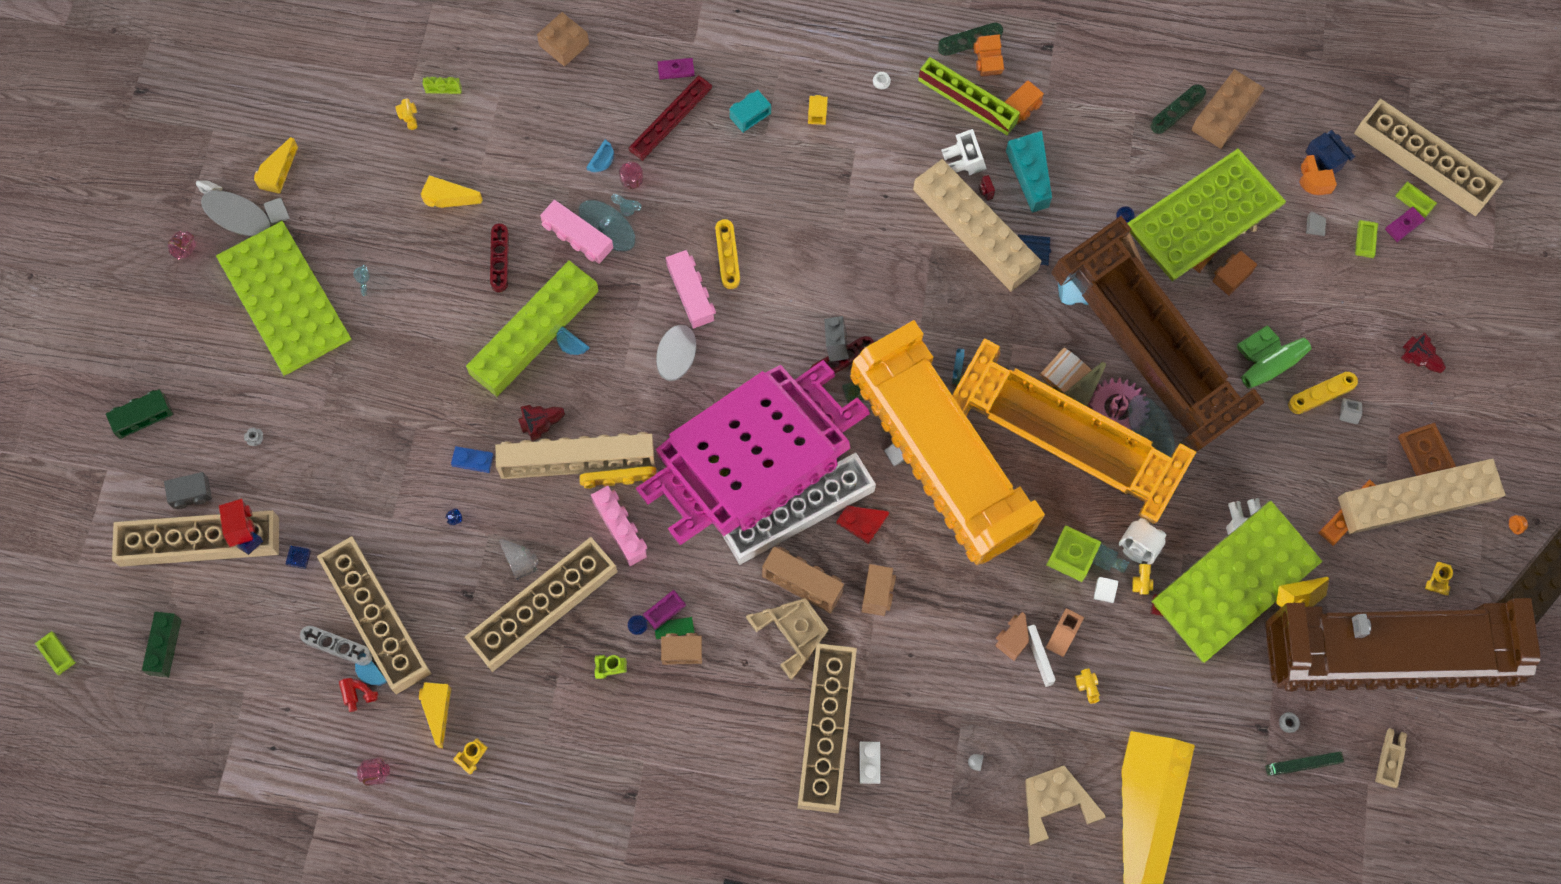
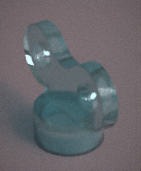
[611,194,642,216]
[353,265,370,296]

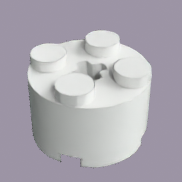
[1119,518,1166,564]

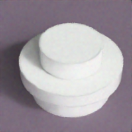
[873,72,891,89]

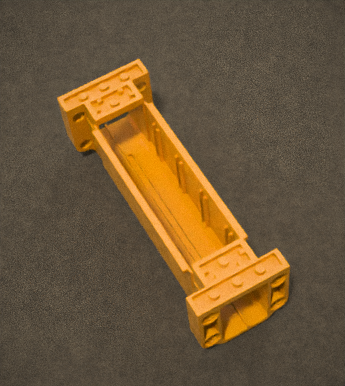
[850,320,1045,566]
[952,338,1196,524]

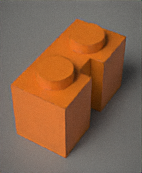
[974,35,1004,77]
[1005,80,1044,125]

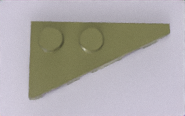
[1064,362,1106,407]

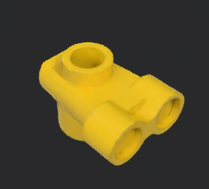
[395,98,417,130]
[1425,562,1453,596]
[1132,564,1153,595]
[1075,668,1100,704]
[453,738,488,775]

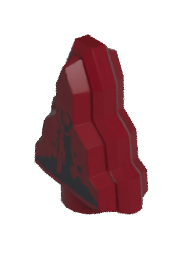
[1401,332,1446,373]
[518,405,565,442]

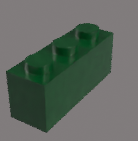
[105,389,174,439]
[141,612,182,678]

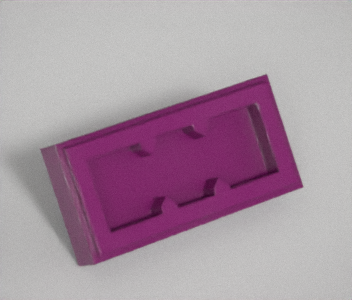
[657,58,695,80]
[1385,207,1426,242]
[643,589,686,631]

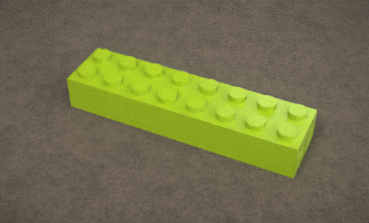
[466,261,599,397]

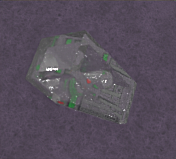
[499,539,539,580]

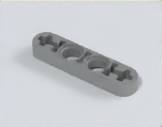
[300,626,373,666]

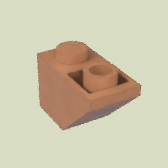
[1046,608,1084,657]
[996,612,1029,661]

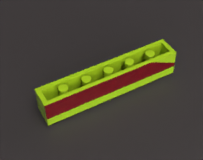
[918,57,1020,136]

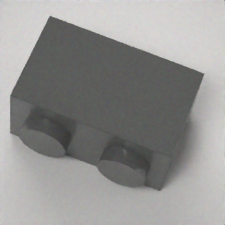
[824,316,849,362]
[164,472,212,509]

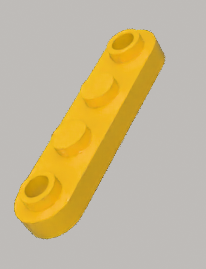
[715,219,740,289]
[1288,372,1358,414]
[579,466,657,489]

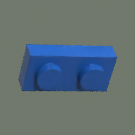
[451,446,494,473]

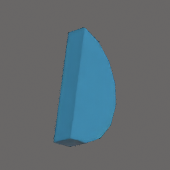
[586,139,614,172]
[557,327,590,355]
[952,348,965,385]
[355,653,387,686]

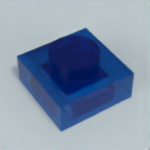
[235,532,263,555]
[285,545,311,569]

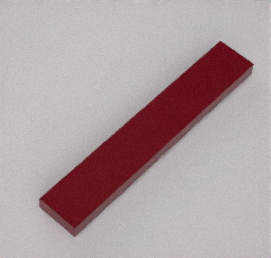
[628,75,712,161]

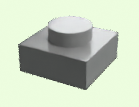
[1352,614,1371,638]

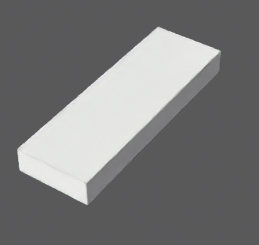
[1027,625,1056,687]

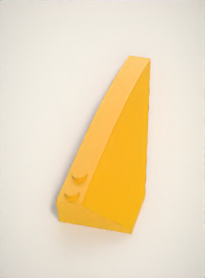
[1121,731,1195,884]

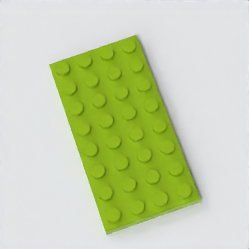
[1127,149,1286,282]
[216,221,352,376]
[1151,500,1323,663]

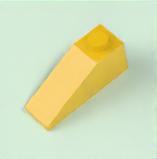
[254,137,298,194]
[421,175,483,208]
[1276,577,1329,607]
[419,682,451,748]

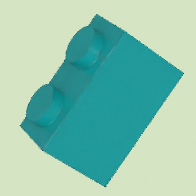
[729,90,771,133]

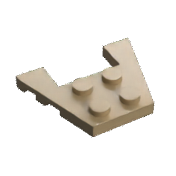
[746,598,829,680]
[1025,766,1106,845]

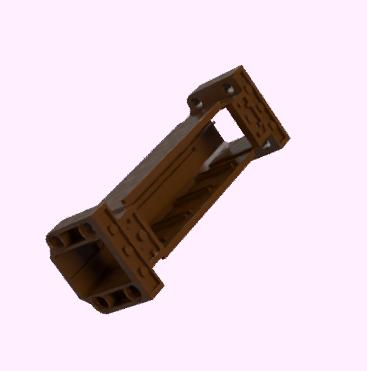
[1051,216,1265,452]
[1265,598,1541,692]

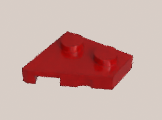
[836,506,889,544]

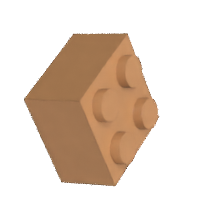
[537,12,589,67]
[861,564,896,616]

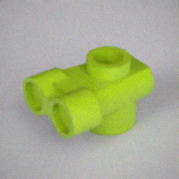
[595,655,627,679]

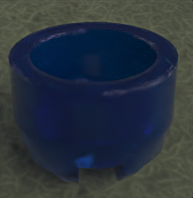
[445,508,463,525]

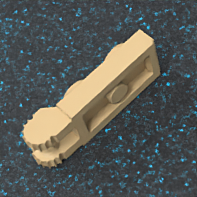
[1375,728,1407,788]

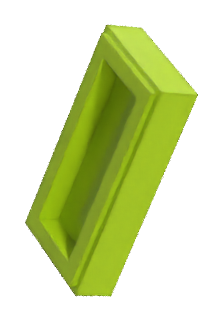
[1395,181,1437,218]
[1355,220,1378,258]
[35,631,76,675]

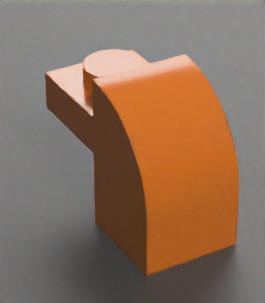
[1299,155,1337,195]

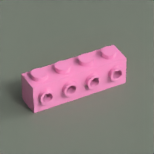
[540,200,613,264]
[666,250,716,329]
[591,486,648,566]

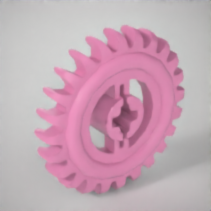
[1088,378,1150,432]

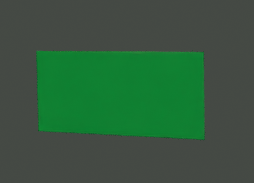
[655,617,694,640]

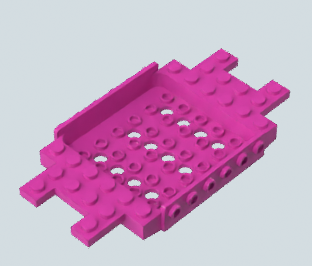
[636,360,870,545]

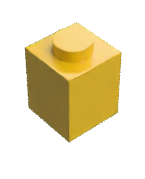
[808,95,828,125]

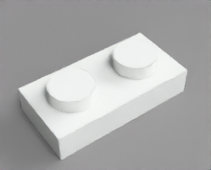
[859,742,880,784]

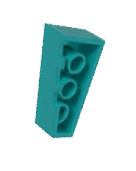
[1005,131,1052,213]

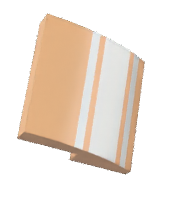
[1040,348,1092,394]

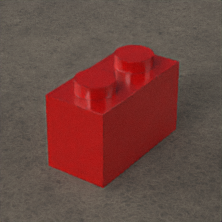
[219,499,255,547]

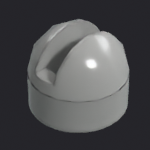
[968,754,984,771]

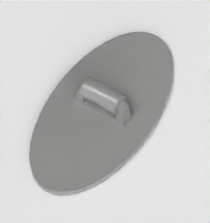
[201,191,270,236]
[656,325,696,381]

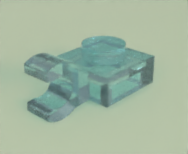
[1092,544,1129,573]

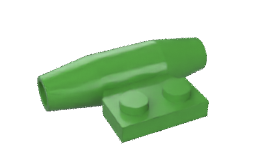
[1237,325,1311,389]

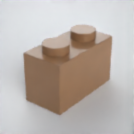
[661,633,702,665]

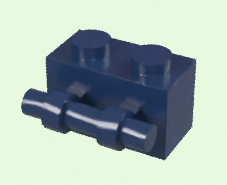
[1305,130,1356,174]

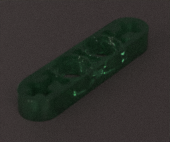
[938,22,1004,56]
[1151,84,1206,134]
[1265,752,1345,776]

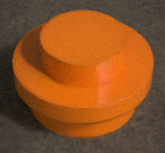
[1509,515,1528,535]

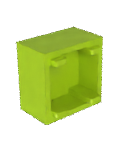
[1046,525,1101,582]

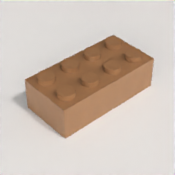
[1192,69,1265,149]
[762,546,844,614]

